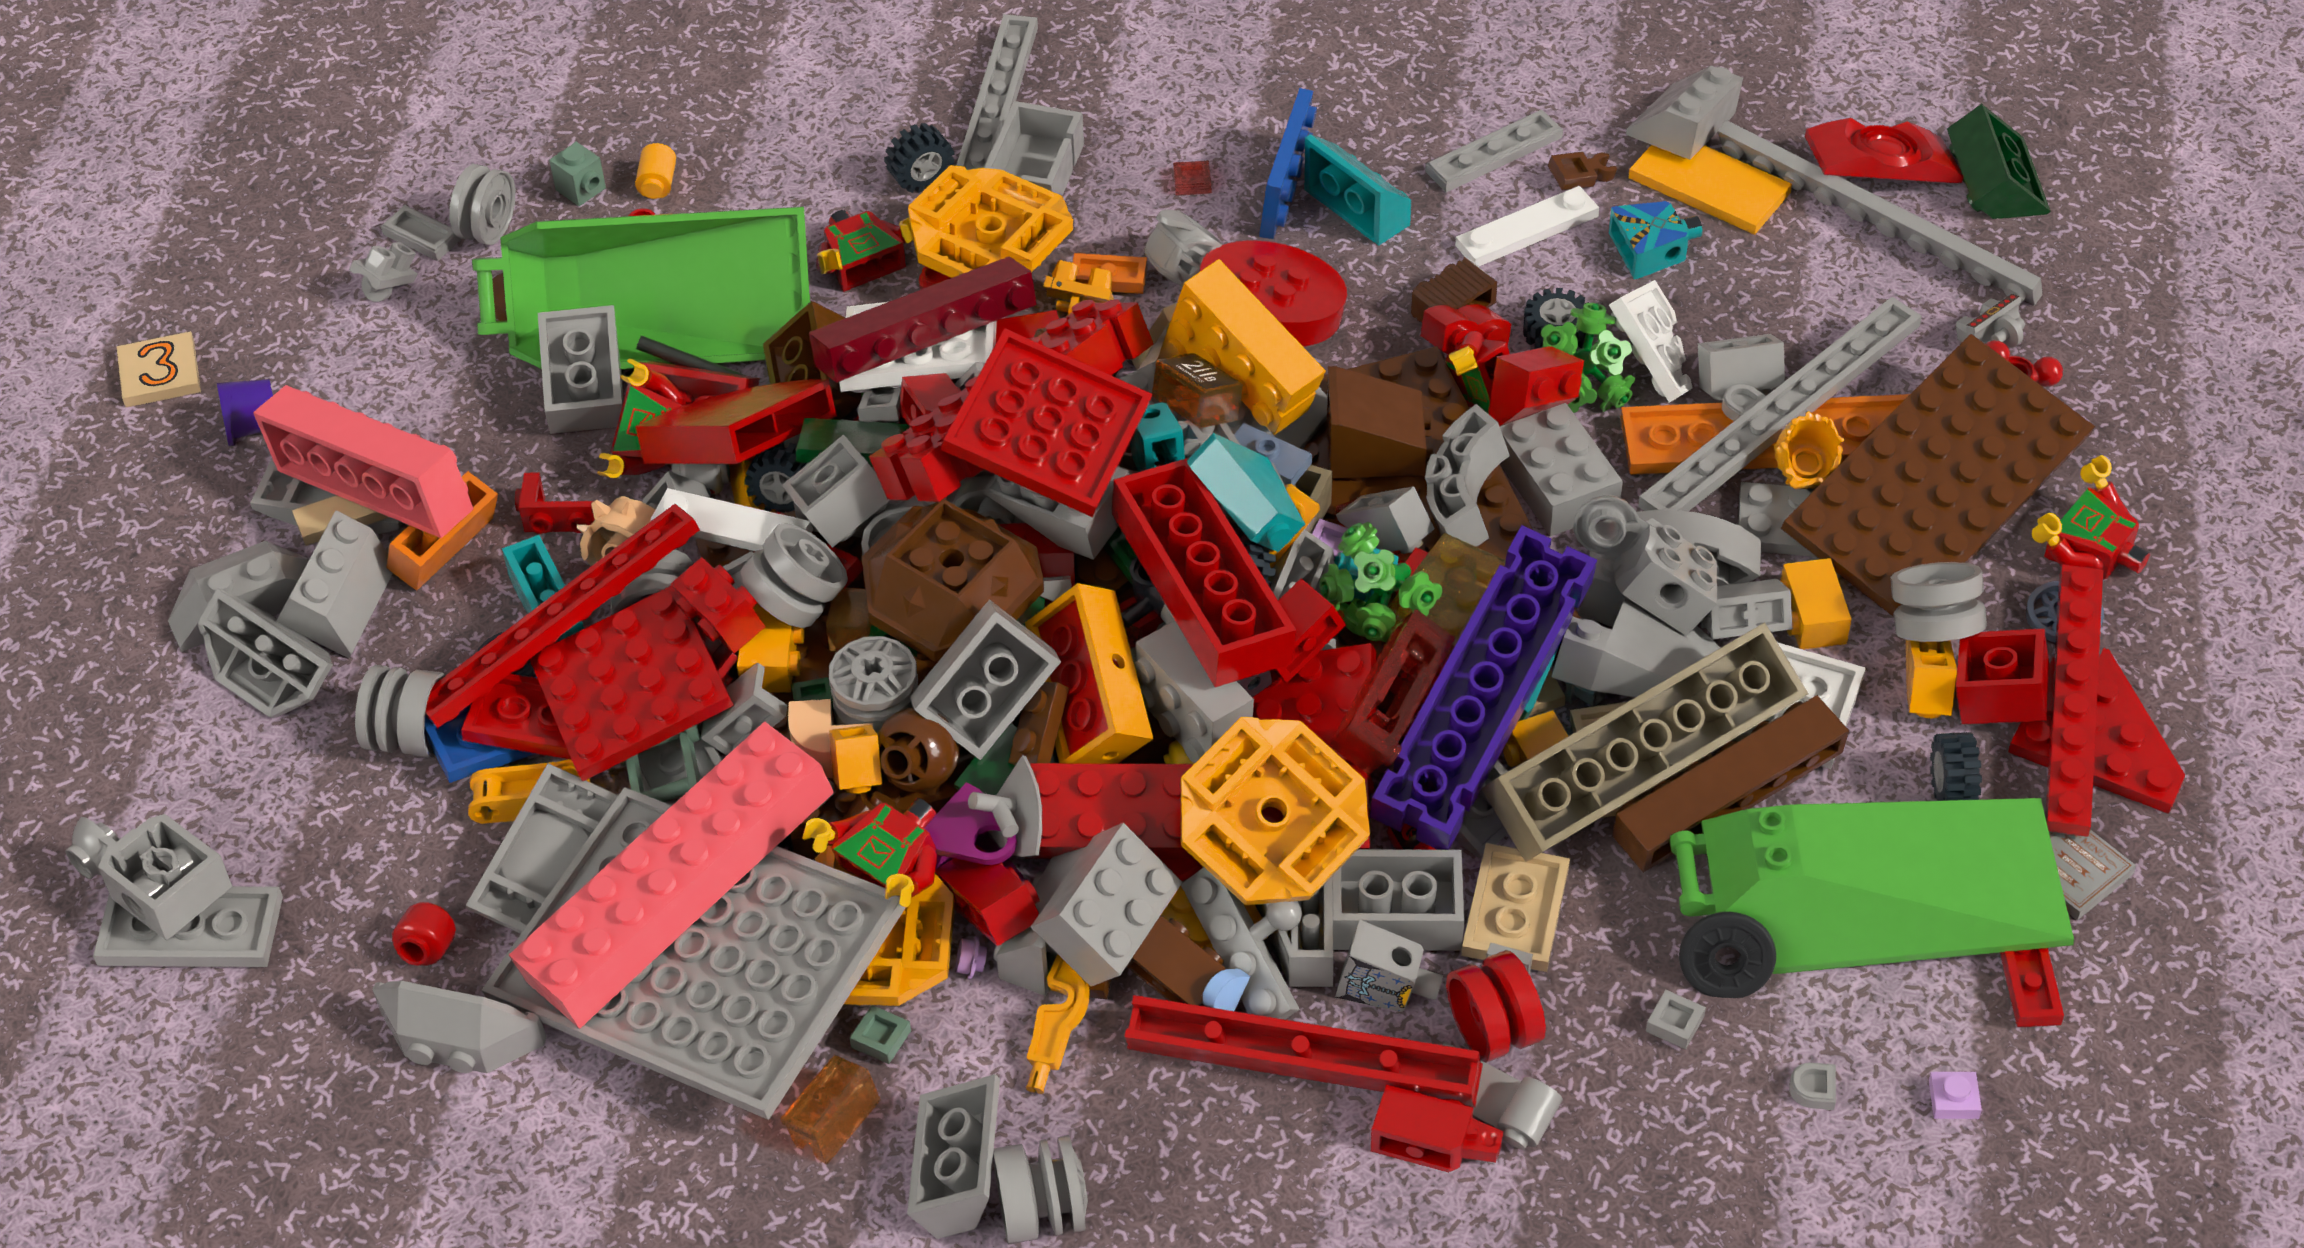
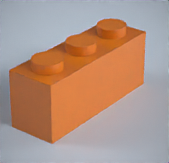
[386,471,498,591]

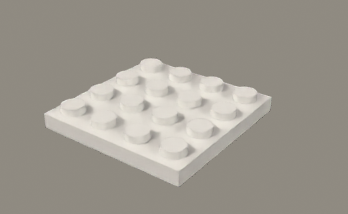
[839,302,997,393]

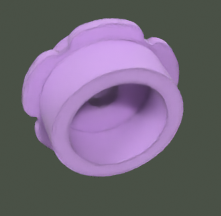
[955,936,987,979]

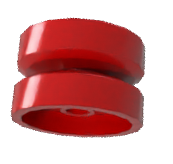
[1446,950,1546,1063]

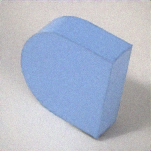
[1203,969,1250,1011]

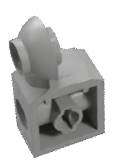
[1573,495,1717,636]
[65,814,232,941]

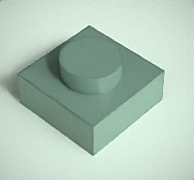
[850,1005,911,1064]

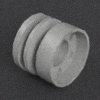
[829,636,918,734]
[355,664,446,758]
[993,1135,1088,1245]

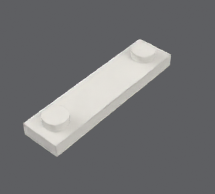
[1455,186,1599,267]
[651,488,813,551]

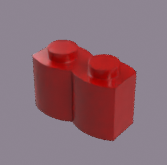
[1420,304,1512,354]

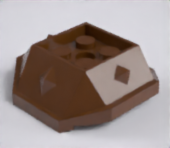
[862,499,1044,662]

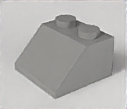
[781,434,890,548]

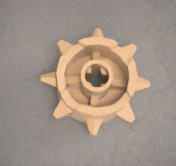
[576,496,656,566]

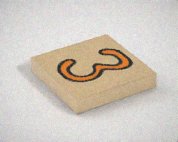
[117,331,201,407]

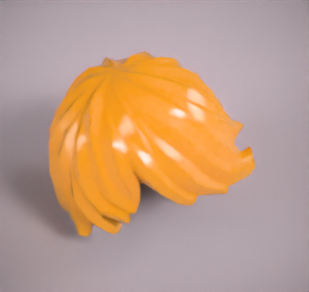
[1774,411,1844,489]

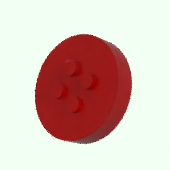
[1199,240,1347,347]

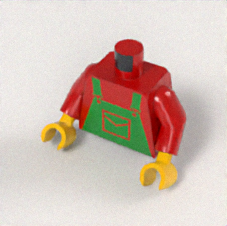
[816,210,913,292]
[1445,331,1510,414]
[597,359,684,478]
[2032,455,2150,580]
[802,798,937,907]

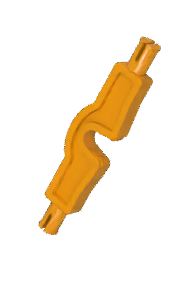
[1025,954,1090,1094]

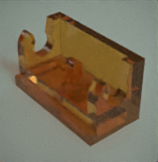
[780,1054,881,1164]

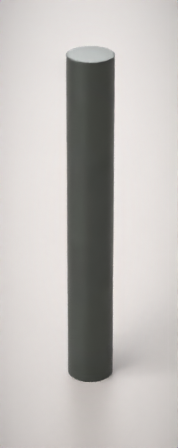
[636,335,747,376]

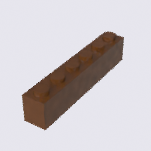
[1612,695,1849,873]

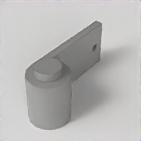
[1443,1041,1563,1150]

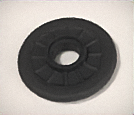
[1679,912,1776,998]

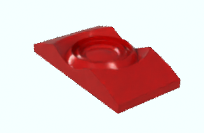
[1804,117,1963,184]

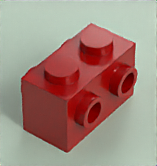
[670,557,765,654]

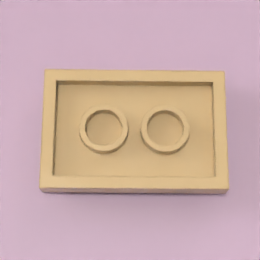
[1461,843,1570,972]

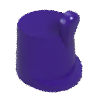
[217,379,273,446]

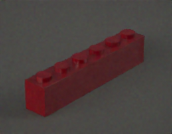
[809,256,1037,383]

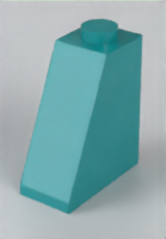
[1187,433,1305,552]

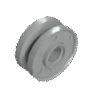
[449,164,516,245]

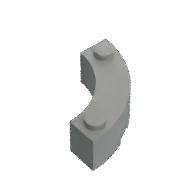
[1425,404,1510,560]
[1590,510,1761,586]

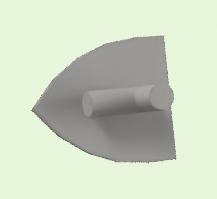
[968,755,1042,857]

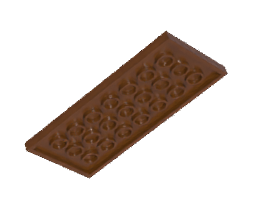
[1781,334,2095,617]

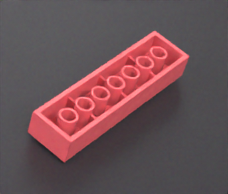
[509,721,834,1029]

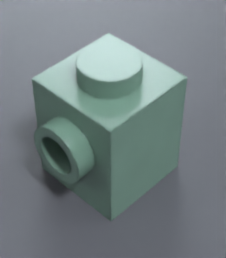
[549,141,606,207]

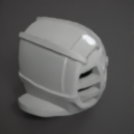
[1144,209,1224,287]

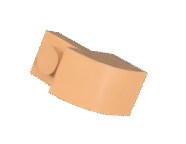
[788,699,874,778]

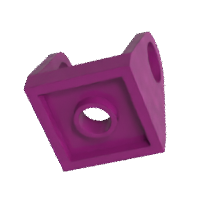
[925,782,1024,882]

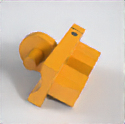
[1043,260,1114,315]

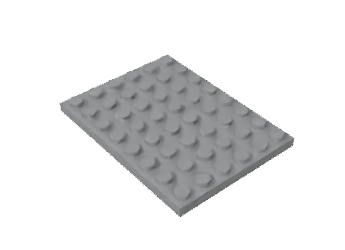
[481,787,906,1120]

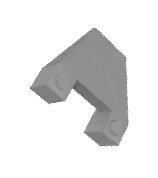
[1552,556,1721,697]

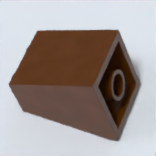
[1327,366,1433,478]

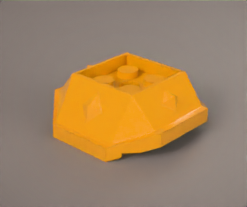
[908,165,1073,278]
[1181,717,1370,905]
[815,846,955,1006]

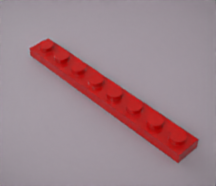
[425,504,700,728]
[2045,564,2103,837]

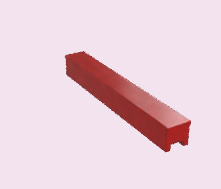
[1124,995,1483,1108]

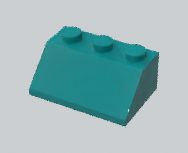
[1304,134,1411,246]

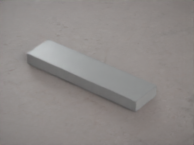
[1425,109,1563,192]

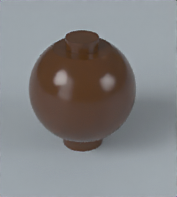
[877,708,960,792]

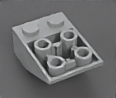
[983,467,1129,560]

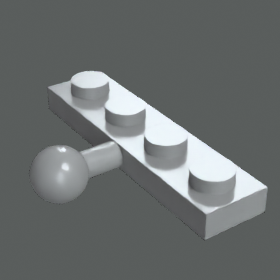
[1181,867,1302,1020]

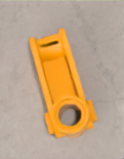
[468,759,591,824]

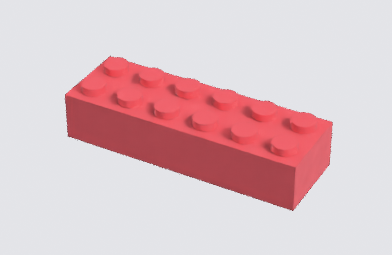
[253,385,473,538]

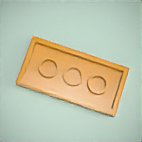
[1629,145,1792,235]

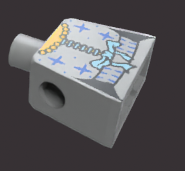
[1335,920,1443,1012]

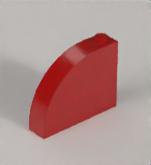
[635,379,837,464]

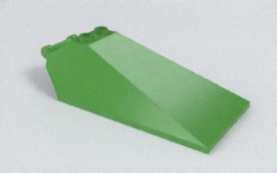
[472,206,810,369]
[1670,798,2074,974]

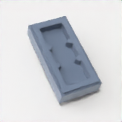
[1234,423,1312,486]

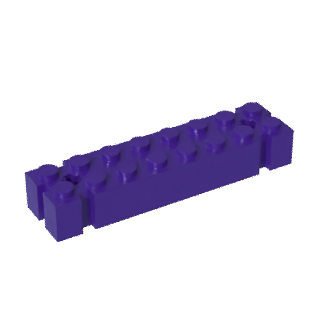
[1370,525,1597,850]

